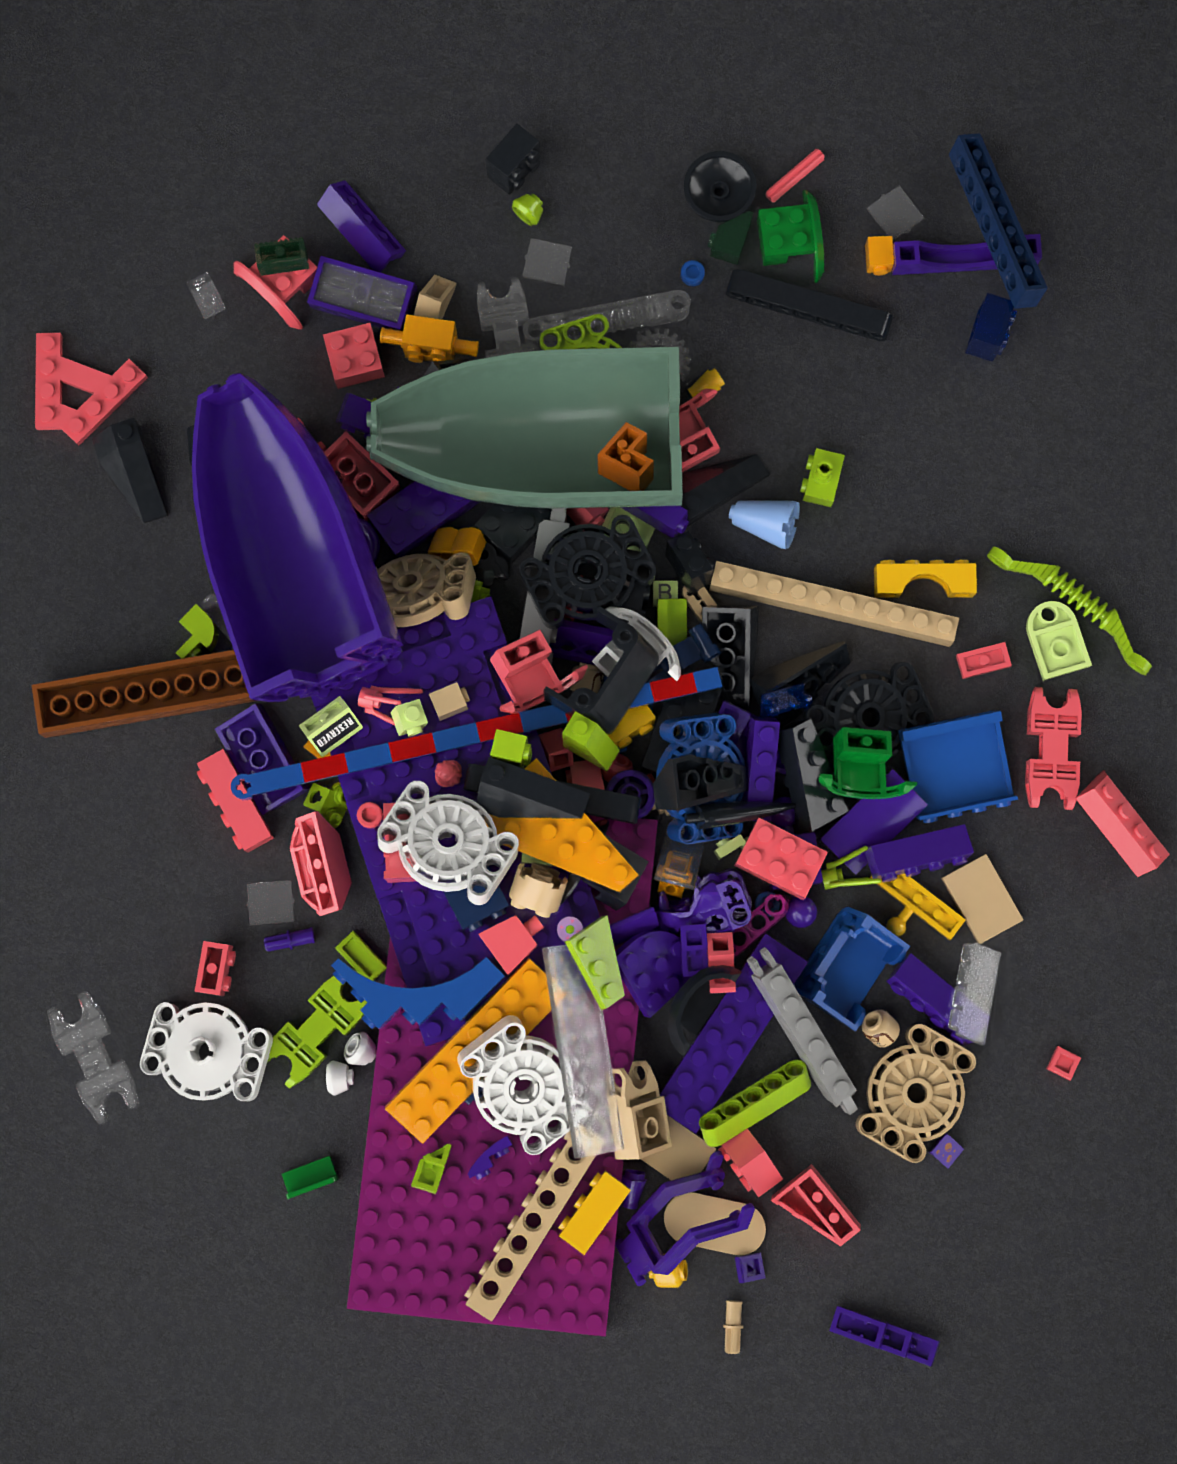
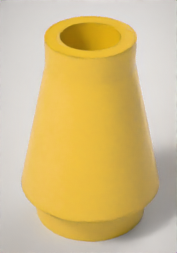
[687,368,725,398]

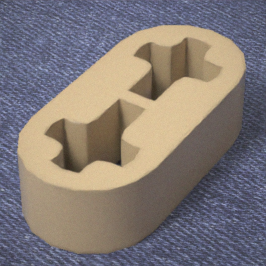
[682,586,717,622]

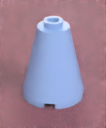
[729,500,800,549]

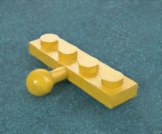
[869,874,966,940]

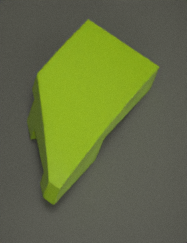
[411,1144,452,1194]

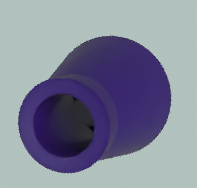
[622,1169,647,1209]

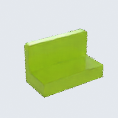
[657,598,687,646]

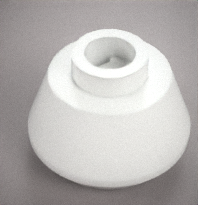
[344,1032,377,1065]
[326,1060,354,1096]

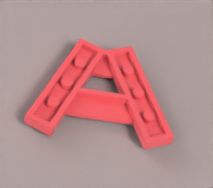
[35,333,148,446]

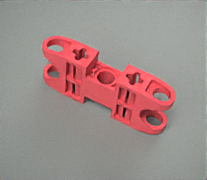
[1025,687,1082,810]

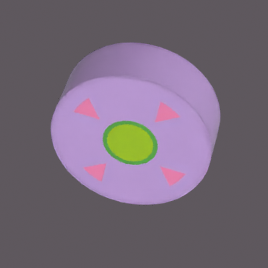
[557,917,583,942]

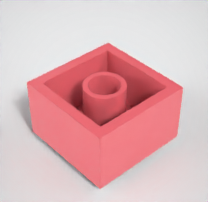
[323,323,385,389]

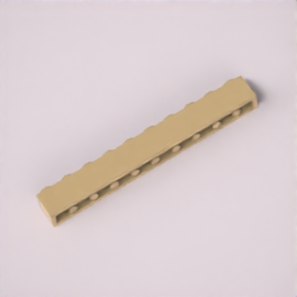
[709,561,959,647]

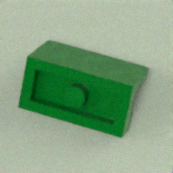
[282,1155,339,1199]

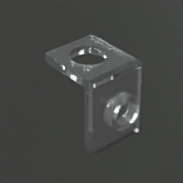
[186,272,226,319]

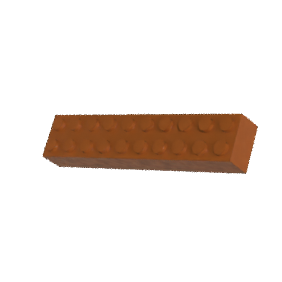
[31,650,258,738]

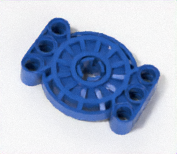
[656,713,747,844]

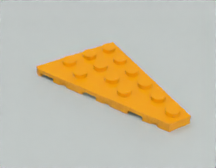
[484,758,639,892]

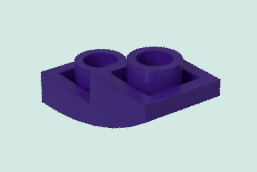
[468,1135,513,1180]

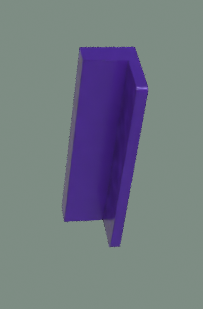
[317,180,406,273]

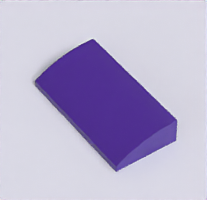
[215,703,310,815]
[821,769,928,875]

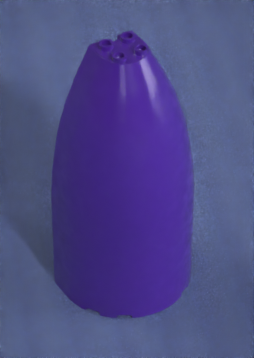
[192,373,403,702]

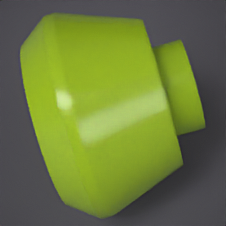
[512,194,543,226]

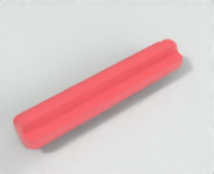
[765,149,825,203]

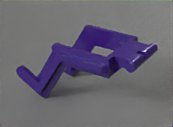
[615,1151,755,1286]

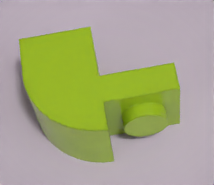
[176,604,218,659]

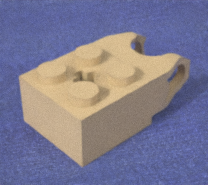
[606,1060,672,1159]

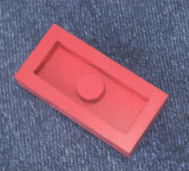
[956,642,1012,679]

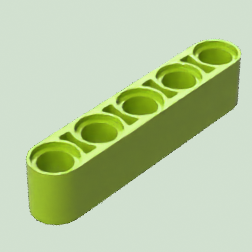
[699,1060,811,1147]

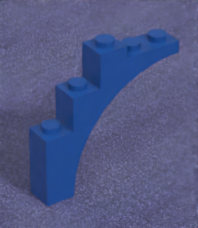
[331,957,505,1029]

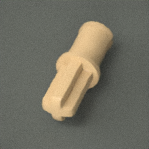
[723,1300,743,1354]

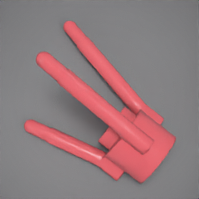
[358,685,423,726]

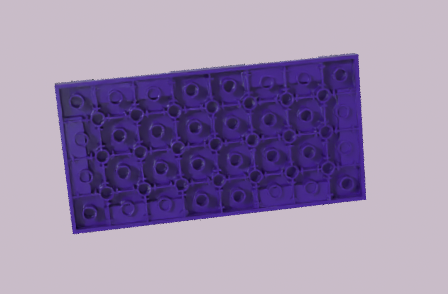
[311,596,622,1047]

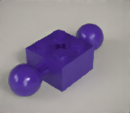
[769,796,823,928]

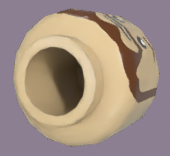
[570,662,604,693]
[862,1009,900,1047]

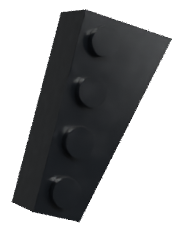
[778,719,848,834]

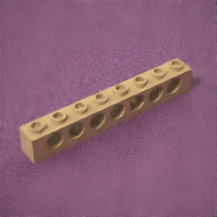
[464,1124,605,1322]

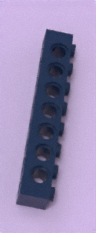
[949,133,1048,309]

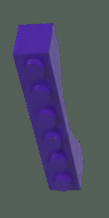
[892,234,1042,275]

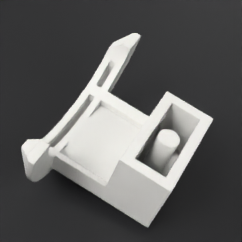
[592,607,681,681]

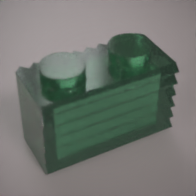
[254,236,309,276]

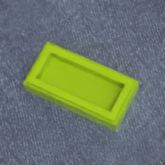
[335,931,387,981]

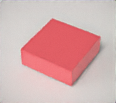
[1046,1046,1081,1081]

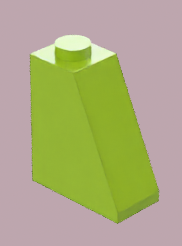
[562,711,620,772]

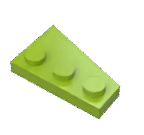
[565,915,625,1010]

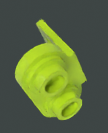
[303,782,347,829]

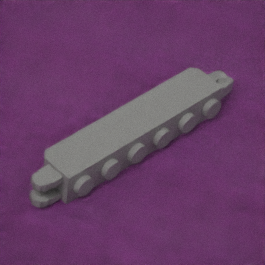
[520,508,574,666]
[747,947,858,1115]

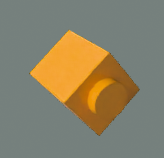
[865,236,894,276]

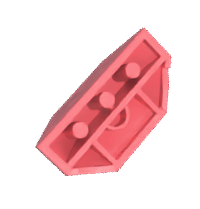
[290,811,352,916]

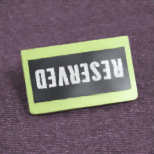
[299,696,363,757]

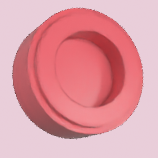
[357,802,383,829]

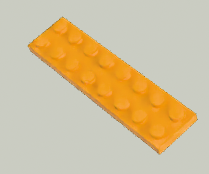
[385,957,567,1144]

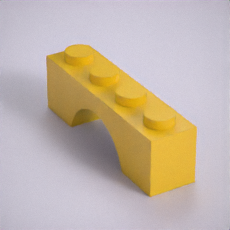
[874,560,977,598]

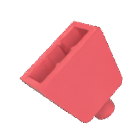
[478,915,544,976]

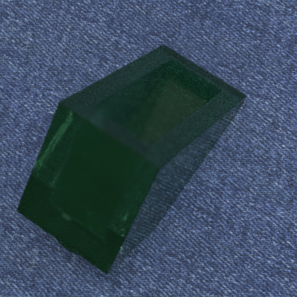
[707,211,754,265]

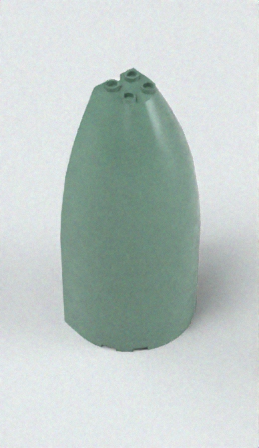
[366,347,683,509]

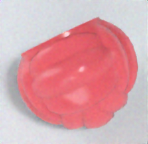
[435,760,462,787]

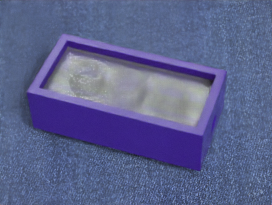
[307,256,418,331]

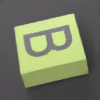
[653,581,678,607]

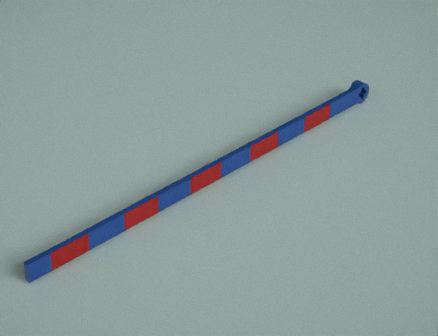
[231,667,722,801]

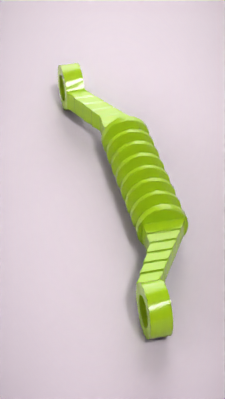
[987,547,1152,675]

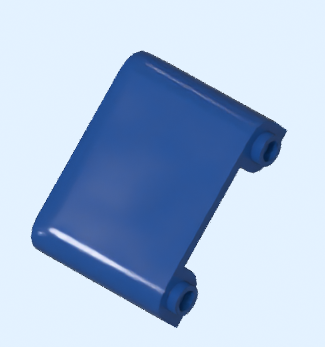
[794,907,910,1031]

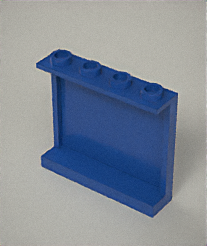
[898,710,1018,823]

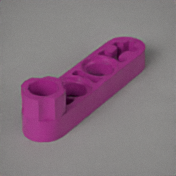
[732,894,789,959]

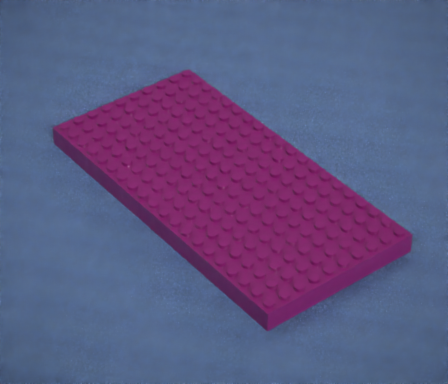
[347,815,658,1337]

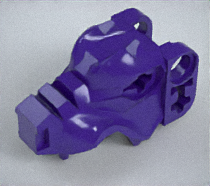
[653,868,752,934]

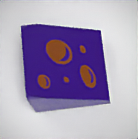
[928,1133,964,1169]

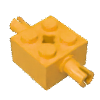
[380,314,479,363]

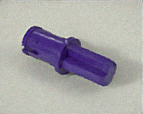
[264,927,315,952]

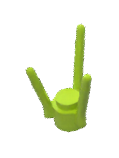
[821,846,881,890]

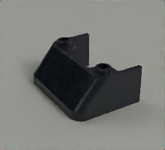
[544,606,659,735]

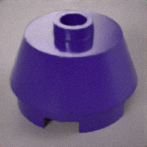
[606,770,655,819]

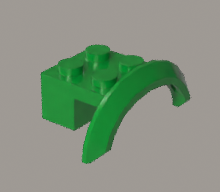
[757,190,824,283]
[818,727,917,799]

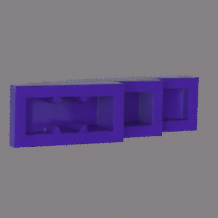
[829,1306,940,1367]

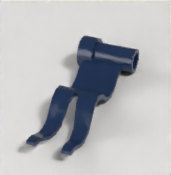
[646,624,721,683]

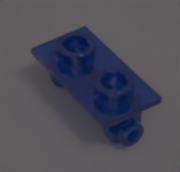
[760,683,812,718]

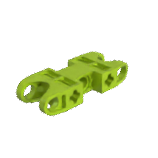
[267,976,367,1089]

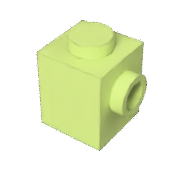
[391,699,428,737]

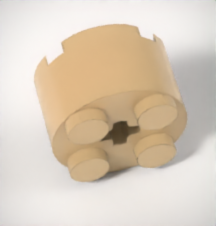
[509,863,568,918]

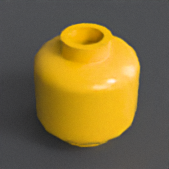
[649,1253,688,1288]

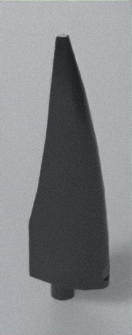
[685,801,795,829]

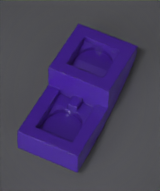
[680,924,708,977]

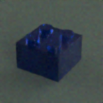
[965,293,1017,362]

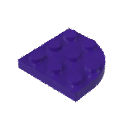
[615,930,692,1018]

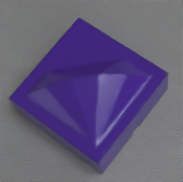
[735,1252,765,1283]

